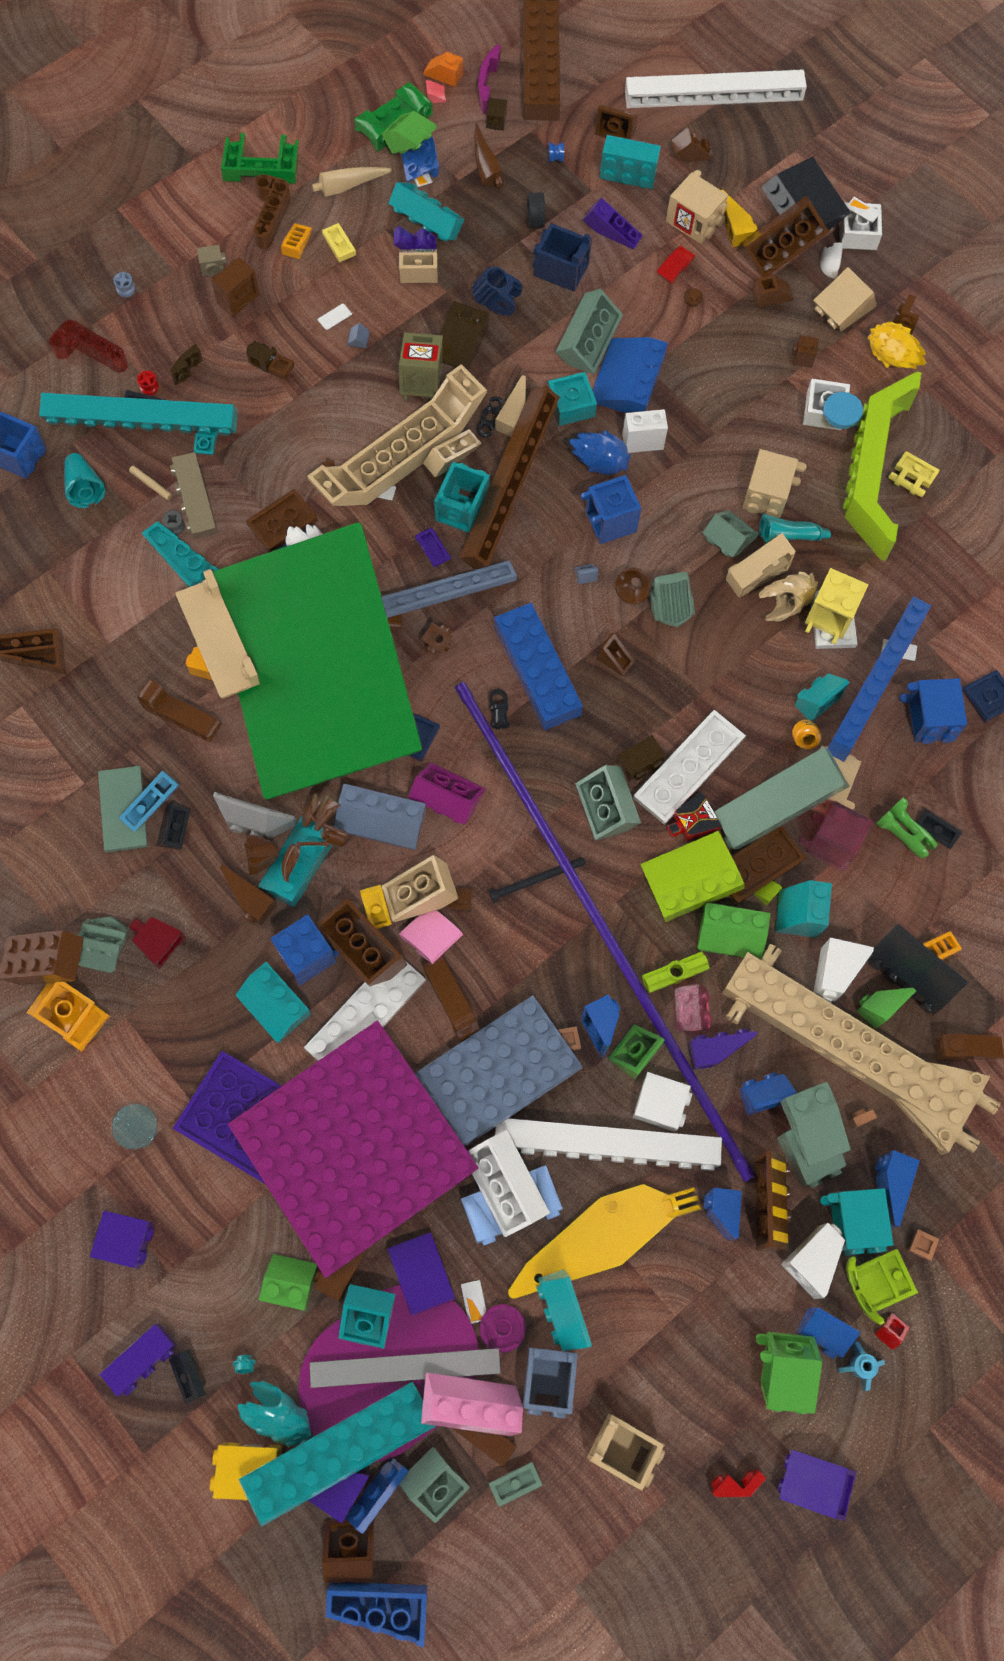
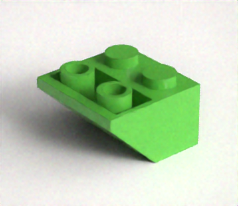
[382,111,437,154]

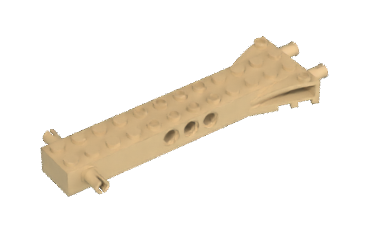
[722,944,1001,1155]

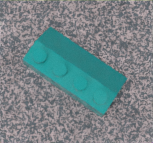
[257,816,333,908]

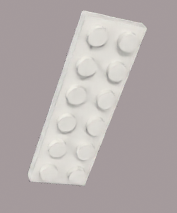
[633,710,746,825]
[304,961,426,1061]

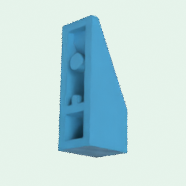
[119,771,181,832]

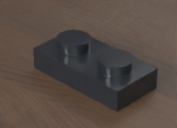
[169,1349,206,1405]

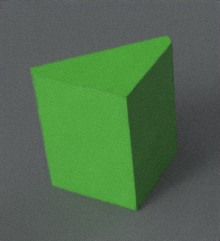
[608,1024,665,1080]

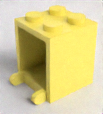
[805,568,869,645]

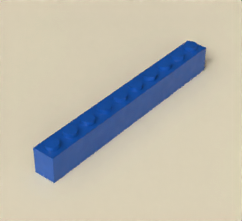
[827,596,932,762]

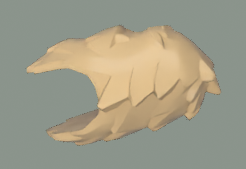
[759,572,818,622]

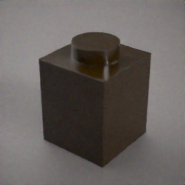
[486,98,507,131]

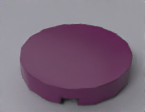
[480,1304,526,1353]

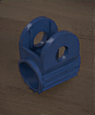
[472,266,523,316]

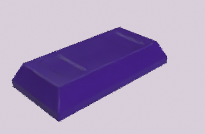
[415,527,451,568]

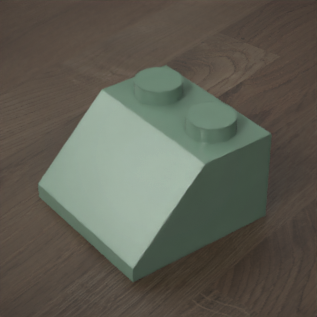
[703,510,759,557]
[399,1447,470,1523]

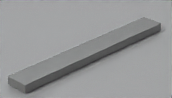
[310,1348,500,1388]

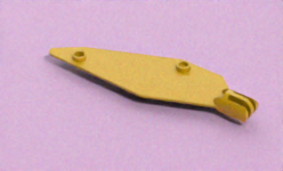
[508,1184,701,1299]

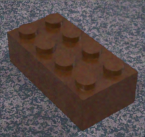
[0,930,84,985]

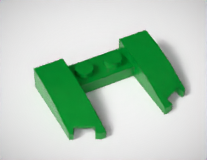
[221,133,299,184]

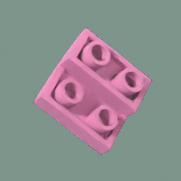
[399,910,463,964]

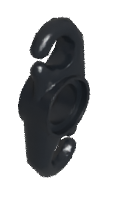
[477,396,504,438]

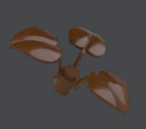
[281,793,347,883]

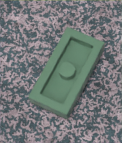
[489,1462,543,1507]

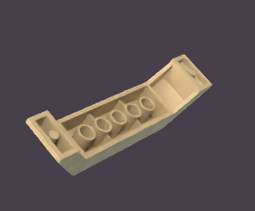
[307,364,487,506]

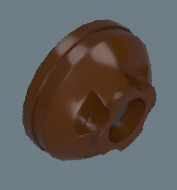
[615,568,652,604]

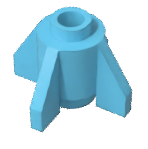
[837,1342,885,1391]

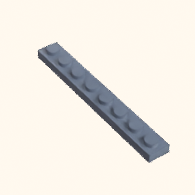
[382,561,517,618]

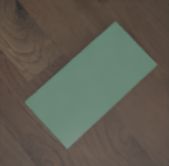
[98,766,148,853]

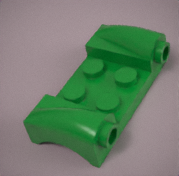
[354,82,433,152]

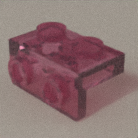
[674,984,712,1032]

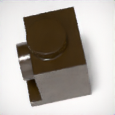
[246,340,277,373]

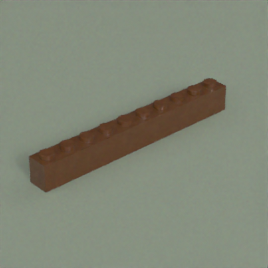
[459,386,560,568]

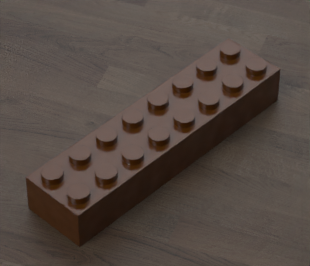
[523,0,560,121]

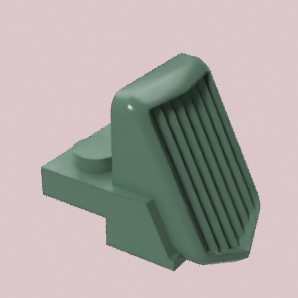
[648,572,695,627]
[77,916,130,973]

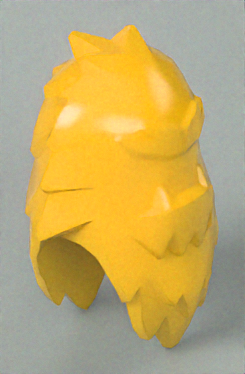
[868,322,926,369]

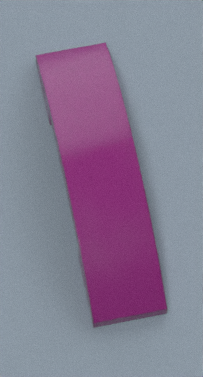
[478,44,501,114]

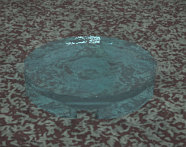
[112,1104,158,1150]

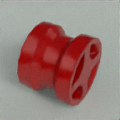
[137,371,159,396]

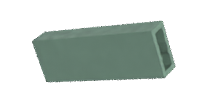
[714,747,850,850]

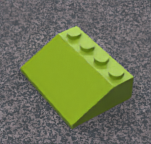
[640,831,745,922]

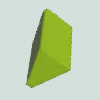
[753,881,783,906]

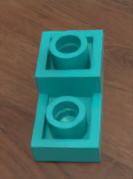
[193,431,218,455]

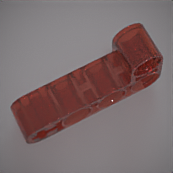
[49,320,128,372]

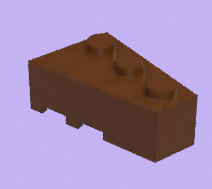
[0,628,66,674]

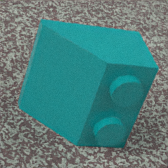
[795,673,850,721]
[338,1284,395,1349]

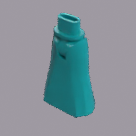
[759,513,831,543]

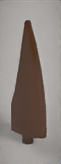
[474,123,504,188]

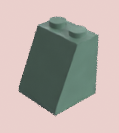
[776,1129,847,1188]

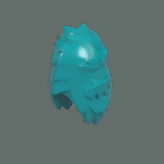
[238,1381,311,1447]

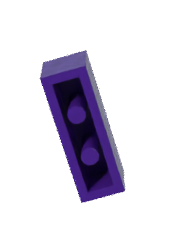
[99,1324,177,1397]

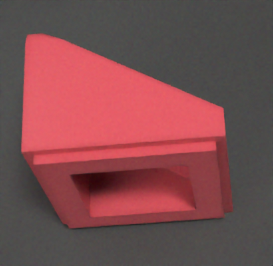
[426,80,446,103]

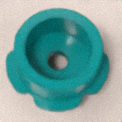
[232,1355,256,1374]

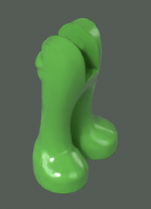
[876,797,938,859]

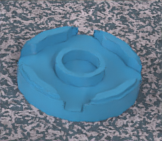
[823,392,863,429]

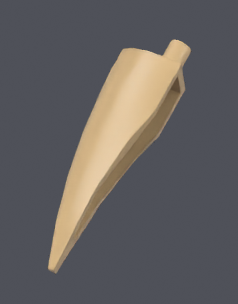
[312,167,391,197]

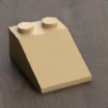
[382,855,459,922]

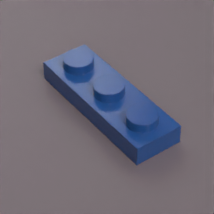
[345,1458,408,1534]

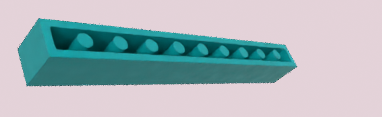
[39,393,238,436]

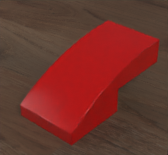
[656,245,695,285]

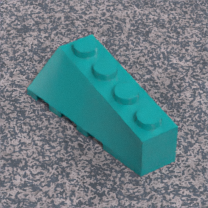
[388,182,464,242]

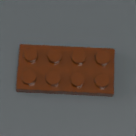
[730,826,806,905]

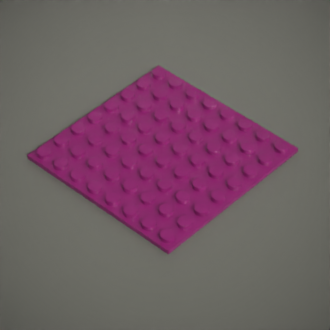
[228,1020,479,1278]

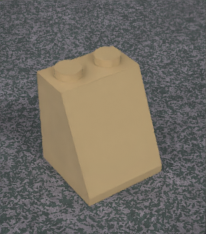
[813,267,877,332]

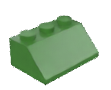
[697,903,770,960]

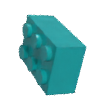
[599,135,661,189]

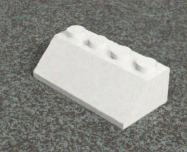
[468,1130,550,1237]

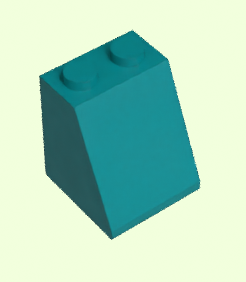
[775,880,832,938]

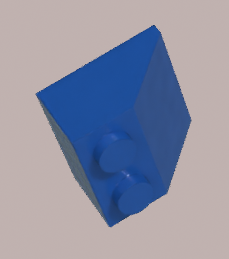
[739,1072,797,1116]
[703,1188,742,1241]
[796,1307,860,1359]

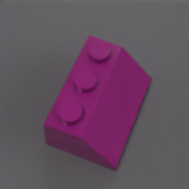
[408,762,486,825]

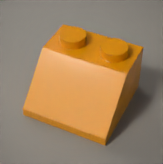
[26,982,95,1040]

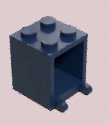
[532,223,592,292]

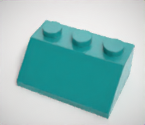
[236,962,311,1044]
[536,1269,592,1351]

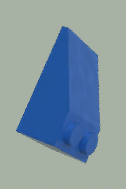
[875,1150,920,1229]

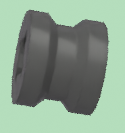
[162,510,185,535]

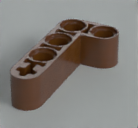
[253,174,291,249]
[137,679,222,742]
[422,955,480,1043]

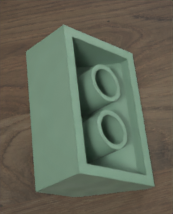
[575,765,641,840]

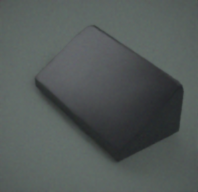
[157,804,190,850]
[917,808,963,850]

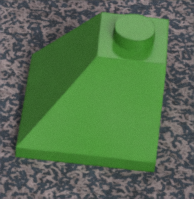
[857,988,916,1029]

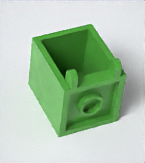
[756,1332,822,1414]

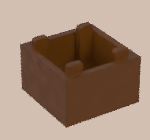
[211,257,260,317]

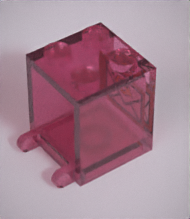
[799,801,874,872]

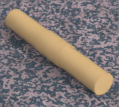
[129,465,173,501]

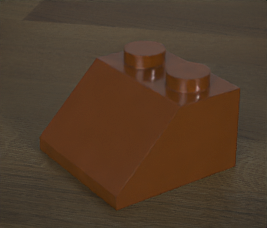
[595,105,638,140]
[322,1519,374,1583]

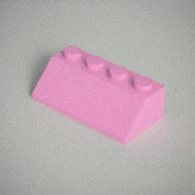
[421,1373,523,1436]

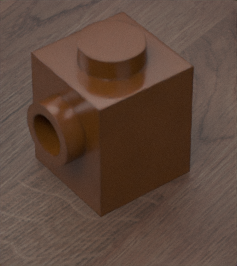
[792,336,819,368]

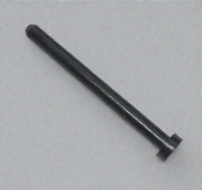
[488,858,586,904]

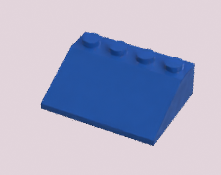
[593,337,668,413]

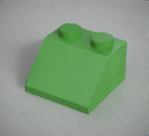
[259,1254,318,1311]

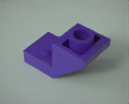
[394,226,436,249]

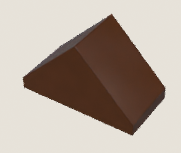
[598,633,635,676]

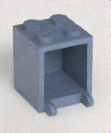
[522,1348,578,1418]

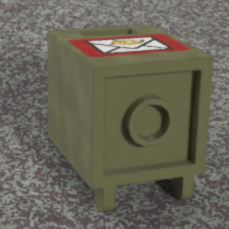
[399,332,443,401]

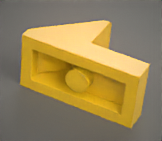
[360,884,392,929]

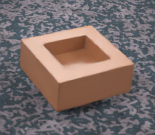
[558,1027,581,1051]
[848,1109,877,1129]
[908,1229,939,1261]

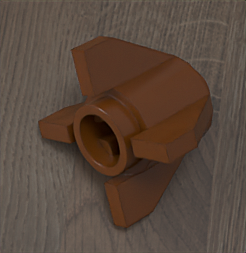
[244,835,279,875]

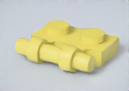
[888,451,940,498]

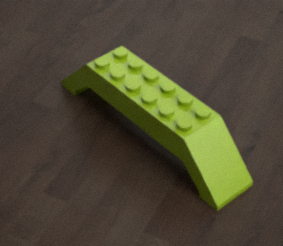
[843,372,922,561]

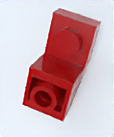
[709,1469,766,1497]

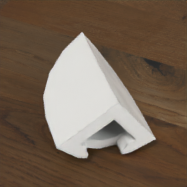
[820,243,843,279]

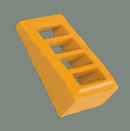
[281,223,312,260]
[923,931,962,960]

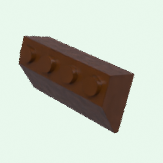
[743,196,829,277]
[316,898,407,987]

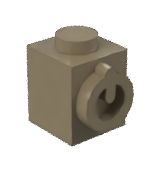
[197,245,227,277]

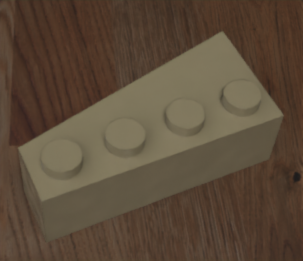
[170,452,218,539]

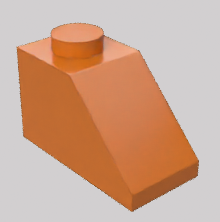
[424,52,463,87]

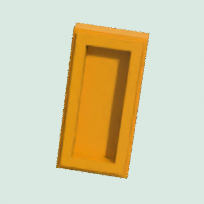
[63,1004,110,1052]

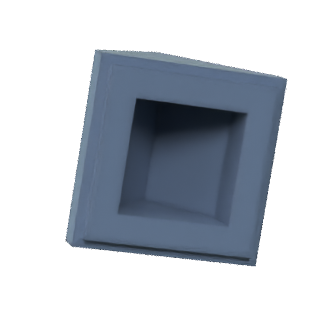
[348,323,370,348]
[574,564,598,584]

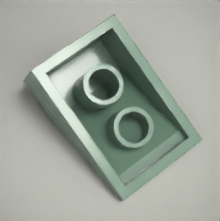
[780,1082,851,1167]

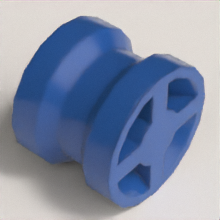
[548,143,564,162]

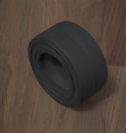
[527,192,545,228]

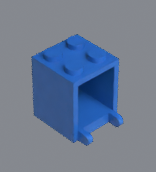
[0,411,46,479]
[581,475,642,544]
[899,678,967,744]
[270,914,340,986]

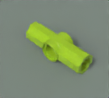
[642,952,710,994]

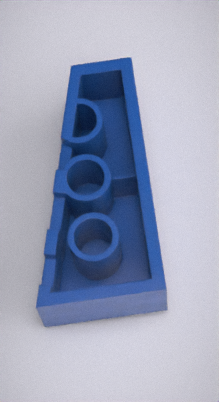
[326,1582,427,1647]

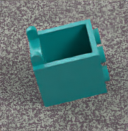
[434,462,490,533]
[820,1188,894,1256]

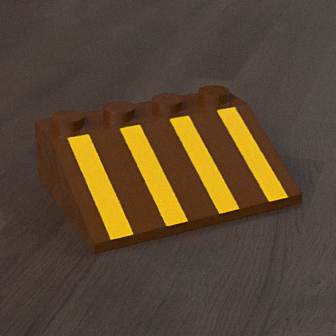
[755,1151,792,1252]

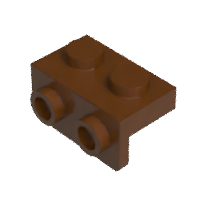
[893,294,920,335]

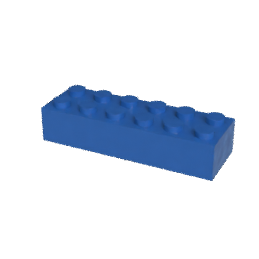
[494,602,583,731]

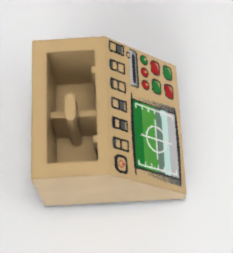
[399,249,438,283]

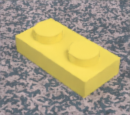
[322,223,356,263]

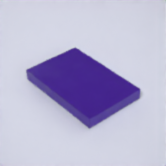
[387,1232,455,1316]

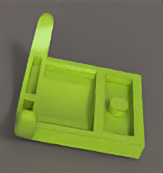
[846,1249,918,1325]

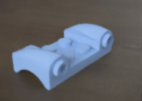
[461,1165,563,1246]

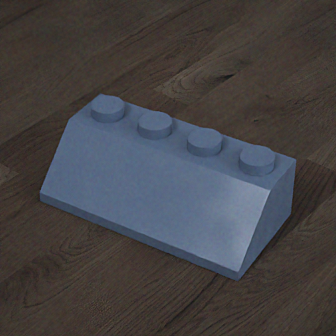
[334,784,426,851]

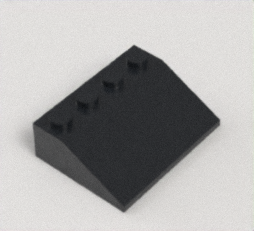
[761,156,851,250]
[868,924,969,1015]

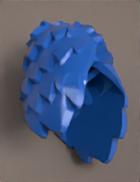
[569,430,631,476]

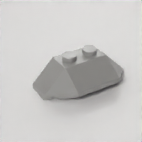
[213,792,297,840]

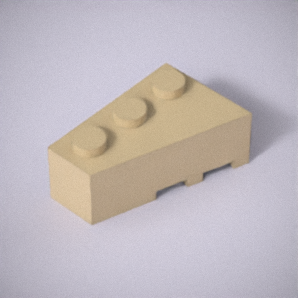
[726,533,796,598]

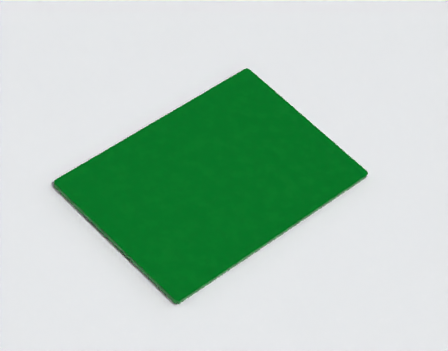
[212,522,422,800]

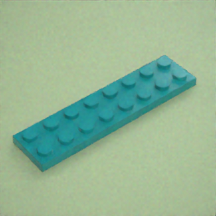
[239,1382,436,1527]

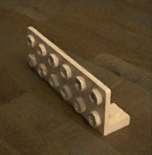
[176,569,260,699]

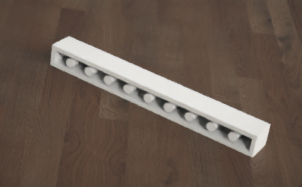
[625,70,806,108]
[495,1119,722,1171]

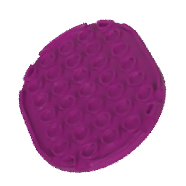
[298,1285,478,1462]

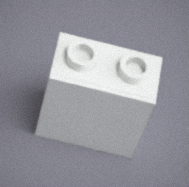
[622,409,668,453]
[633,1072,692,1132]

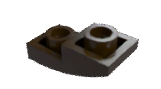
[170,344,203,386]

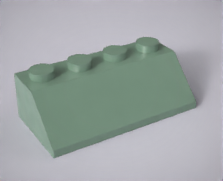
[556,289,623,374]

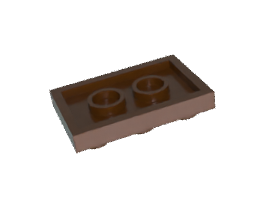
[246,489,318,552]

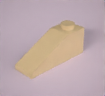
[495,375,526,437]
[423,429,482,478]

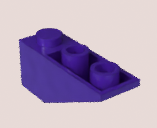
[583,197,643,249]
[688,1029,757,1070]

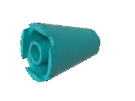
[64,453,106,508]

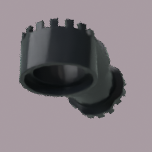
[489,689,510,730]

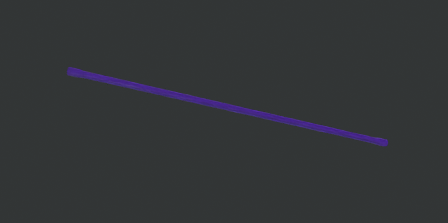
[455,682,756,1183]

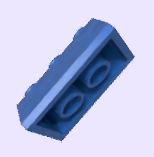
[580,994,620,1058]

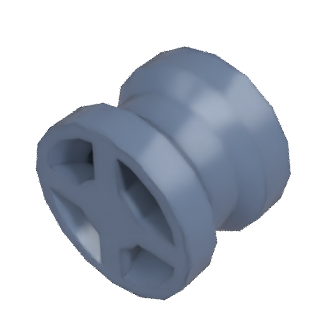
[113,272,135,297]

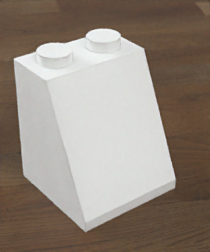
[813,938,874,1003]
[781,1223,845,1299]

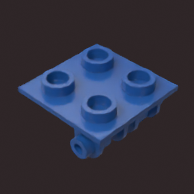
[402,136,440,182]

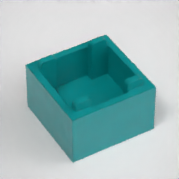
[548,372,597,426]

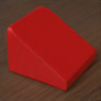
[875,1312,910,1350]

